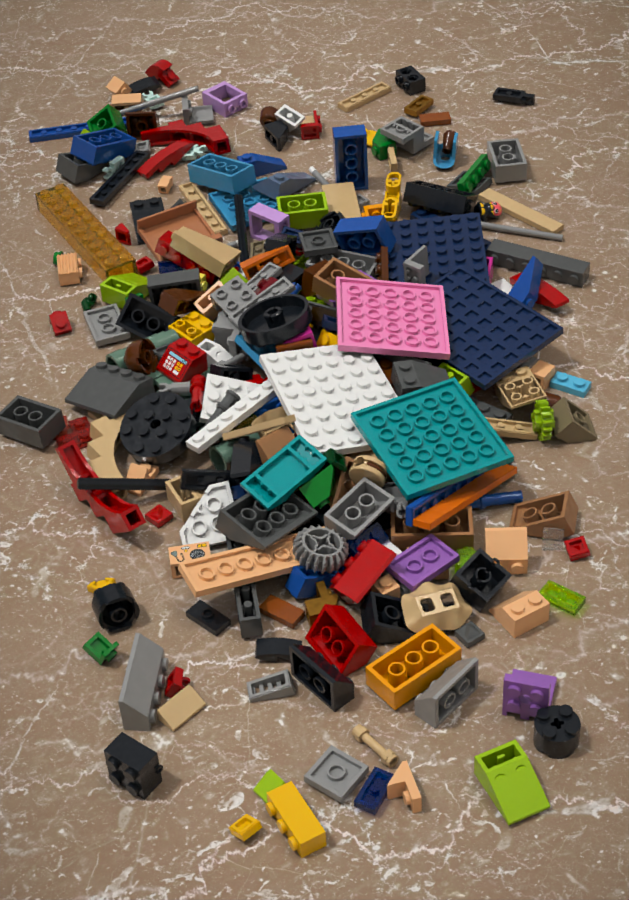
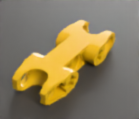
[381,172,402,222]

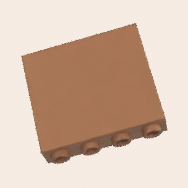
[137,199,223,270]

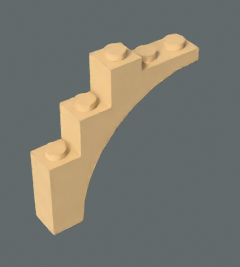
[87,413,128,499]

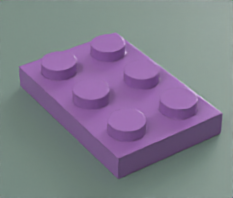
[385,533,460,592]

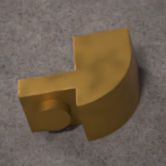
[305,580,338,628]

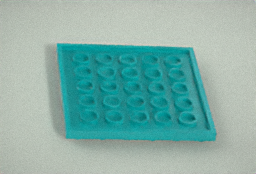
[351,377,514,501]

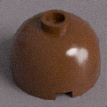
[124,339,158,375]

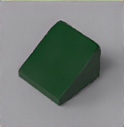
[323,448,347,472]

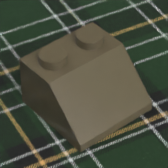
[551,397,598,444]

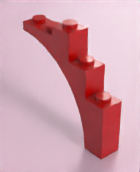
[140,119,231,155]
[55,439,146,534]

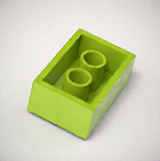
[276,191,329,229]

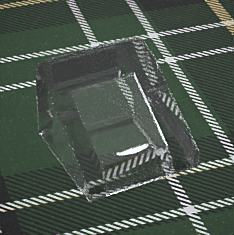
[542,527,564,551]

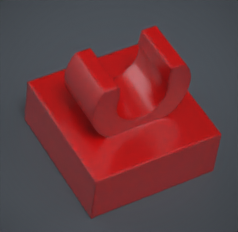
[164,667,190,698]

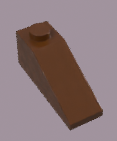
[158,288,205,316]

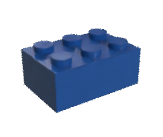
[333,215,397,256]

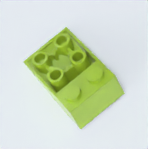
[100,273,149,309]
[474,739,550,825]

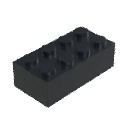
[403,180,478,215]

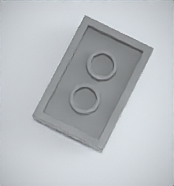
[83,303,131,347]

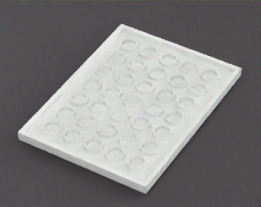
[259,345,398,455]

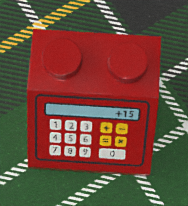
[156,337,208,382]

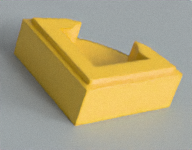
[87,578,116,593]

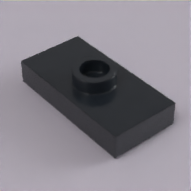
[186,600,231,637]

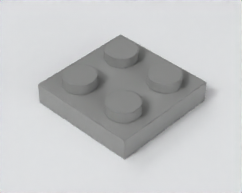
[304,745,369,803]

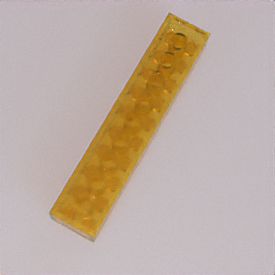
[35,183,138,281]

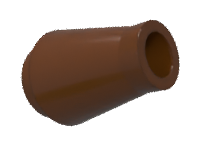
[442,130,456,154]

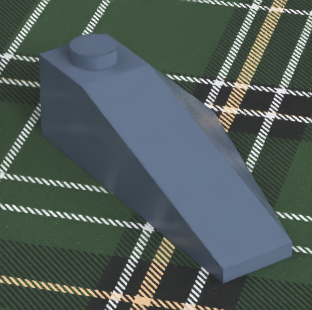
[253,172,316,200]

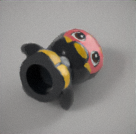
[474,201,502,222]

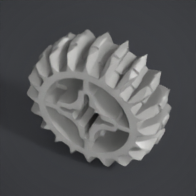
[293,525,349,574]

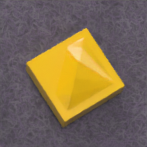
[229,814,262,841]

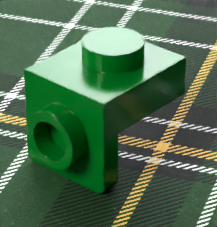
[82,631,119,665]

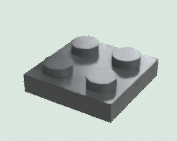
[298,228,338,257]

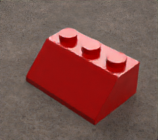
[329,539,397,604]
[305,604,378,677]

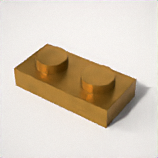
[404,95,434,117]

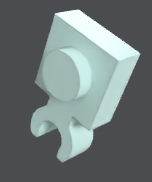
[142,91,165,110]
[181,144,209,161]
[102,155,125,180]

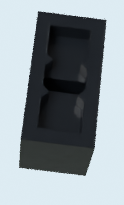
[395,66,426,96]

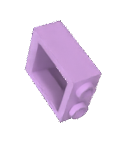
[202,81,248,118]
[248,202,290,241]

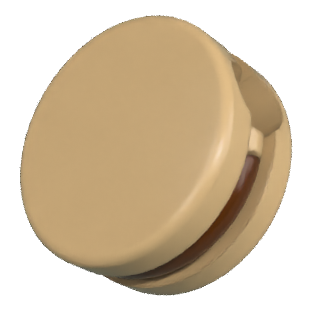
[349,455,388,488]

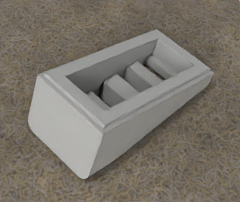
[246,669,296,702]

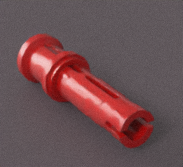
[190,374,206,412]

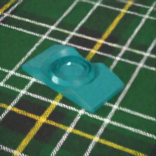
[240,434,327,511]

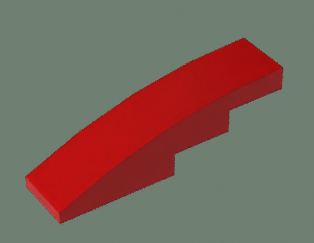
[137,138,194,179]
[509,272,569,309]

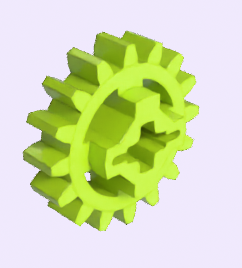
[531,399,555,441]

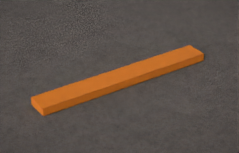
[413,464,517,531]

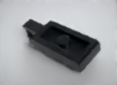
[493,87,535,105]

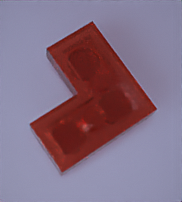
[55,416,93,449]

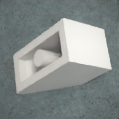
[275,104,306,132]

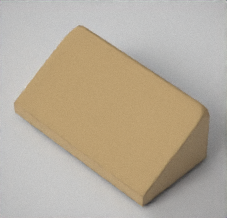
[157,685,206,732]

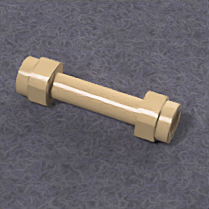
[352,724,399,768]

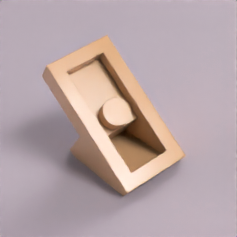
[126,463,160,497]
[387,760,422,813]

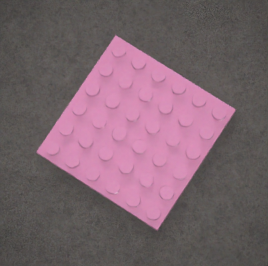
[335,276,451,360]

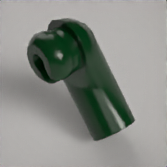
[81,293,97,311]

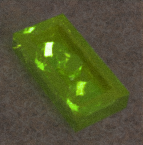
[539,580,586,616]

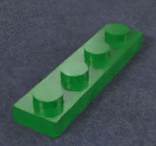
[457,154,491,193]

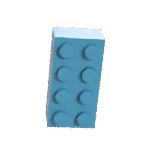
[187,153,256,195]

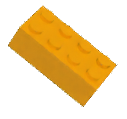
[365,623,462,710]

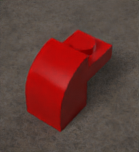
[145,59,180,88]

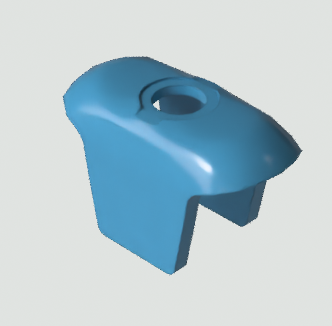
[433,131,458,169]

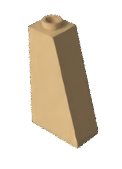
[170,226,242,278]

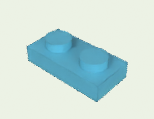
[550,371,592,398]

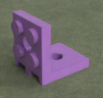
[502,669,557,720]

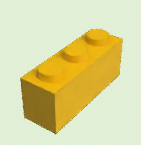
[265,781,327,858]

